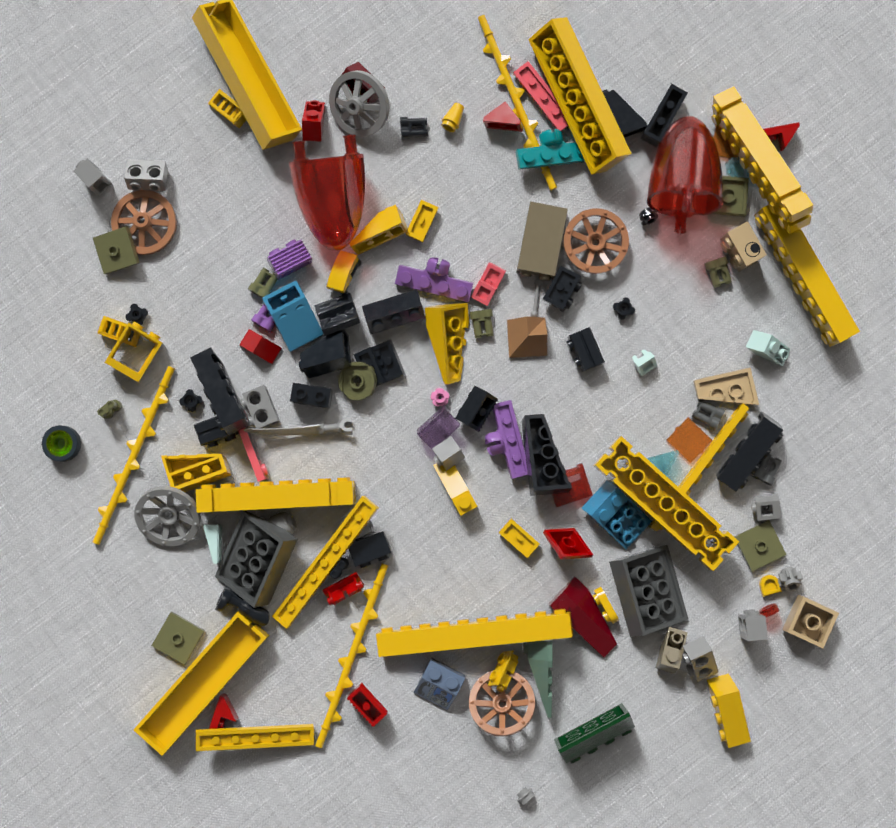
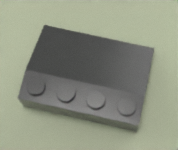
[215,510,298,608]
[609,545,688,636]

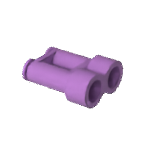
[251,304,274,332]

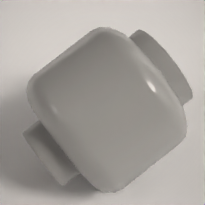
[268,512,297,535]

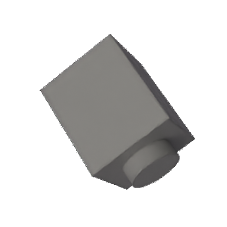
[432,436,465,471]

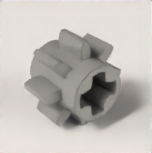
[778,567,803,591]

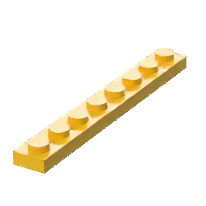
[649,403,749,531]
[272,495,379,629]

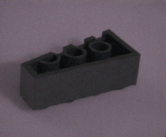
[190,347,250,435]
[716,411,784,492]
[521,414,572,496]

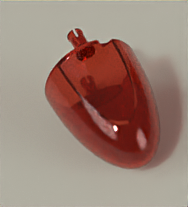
[647,116,723,234]
[289,134,365,251]

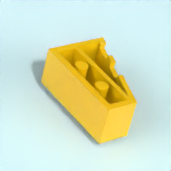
[161,454,232,492]
[707,673,751,748]

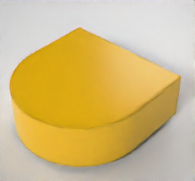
[759,575,782,597]

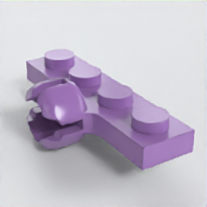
[395,257,473,302]
[485,400,528,479]

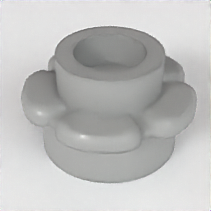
[517,787,534,805]

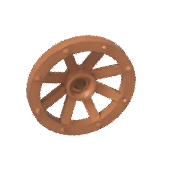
[111,190,177,255]
[563,208,629,274]
[469,671,535,737]

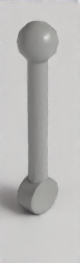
[531,279,542,317]

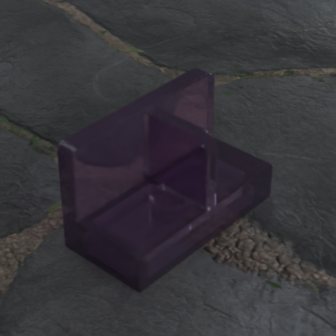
[417,404,460,449]

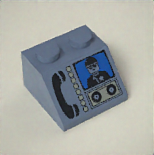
[413,658,465,710]

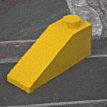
[350,204,409,255]
[433,463,478,516]

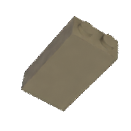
[516,201,568,281]

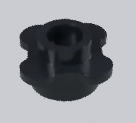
[639,207,658,226]
[613,297,635,320]
[125,303,148,325]
[179,389,202,412]

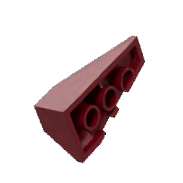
[548,576,617,657]

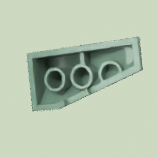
[523,640,553,718]

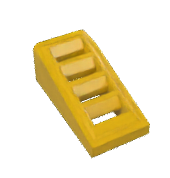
[208,89,246,128]
[97,316,141,347]

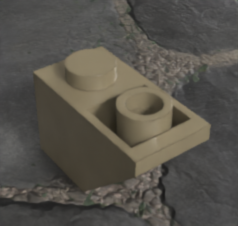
[655,627,688,674]

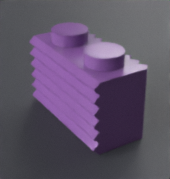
[267,239,312,280]

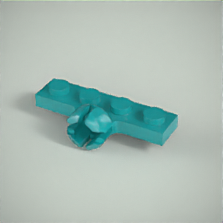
[515,129,585,170]

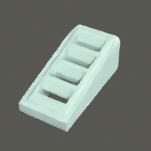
[203,524,222,564]

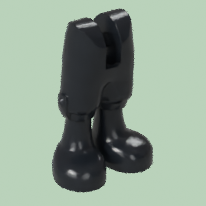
[215,586,270,626]

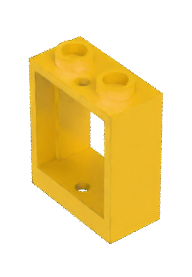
[104,322,162,382]

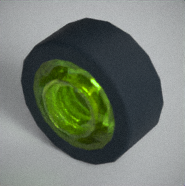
[41,425,81,462]

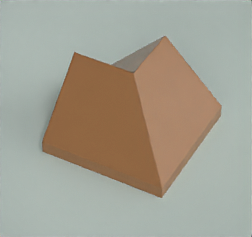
[507,317,547,358]

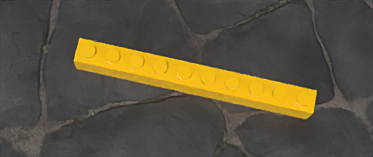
[376,609,573,657]

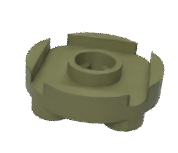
[338,362,377,400]

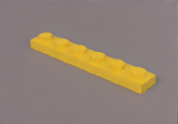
[196,724,314,751]

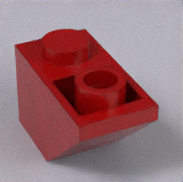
[302,100,325,142]

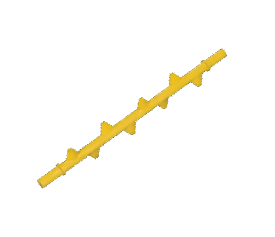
[478,15,557,191]
[92,366,175,545]
[315,563,389,748]

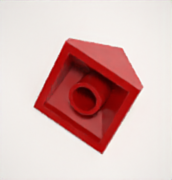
[543,528,593,560]

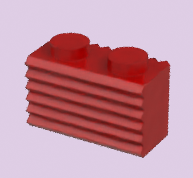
[347,683,388,727]

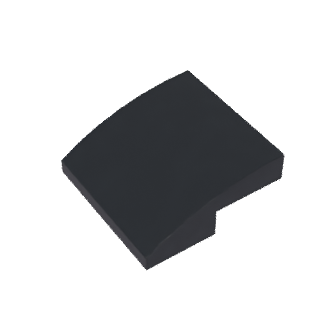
[314,293,361,336]
[353,340,406,387]

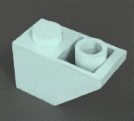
[746,330,790,366]

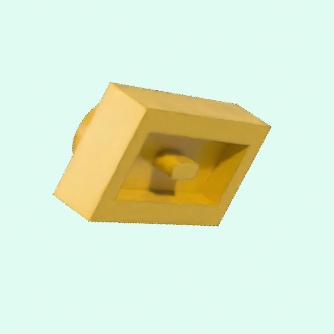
[406,200,439,243]
[498,518,540,558]

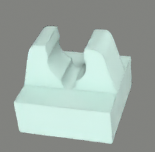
[633,350,657,376]

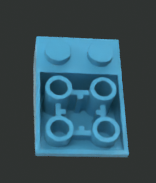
[262,280,323,352]
[582,480,652,550]

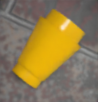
[441,103,464,132]

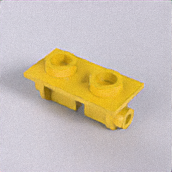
[487,650,519,692]

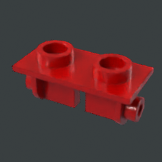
[322,572,364,606]

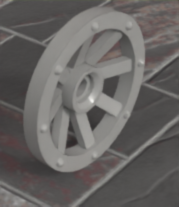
[329,70,390,137]
[134,486,201,546]

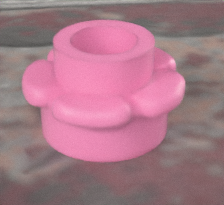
[431,388,450,407]

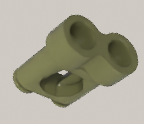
[704,256,732,288]
[248,267,278,298]
[469,309,494,338]
[97,400,122,419]

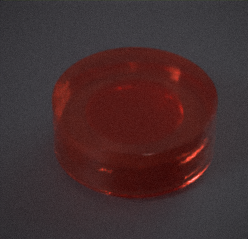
[759,603,780,617]

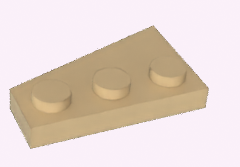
[693,368,759,405]

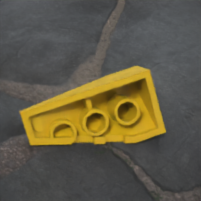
[425,303,469,384]

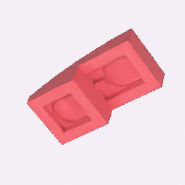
[471,262,506,306]

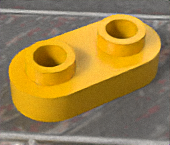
[592,587,619,624]

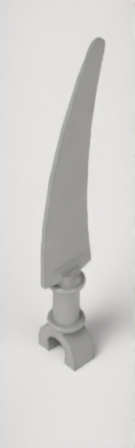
[244,418,353,435]

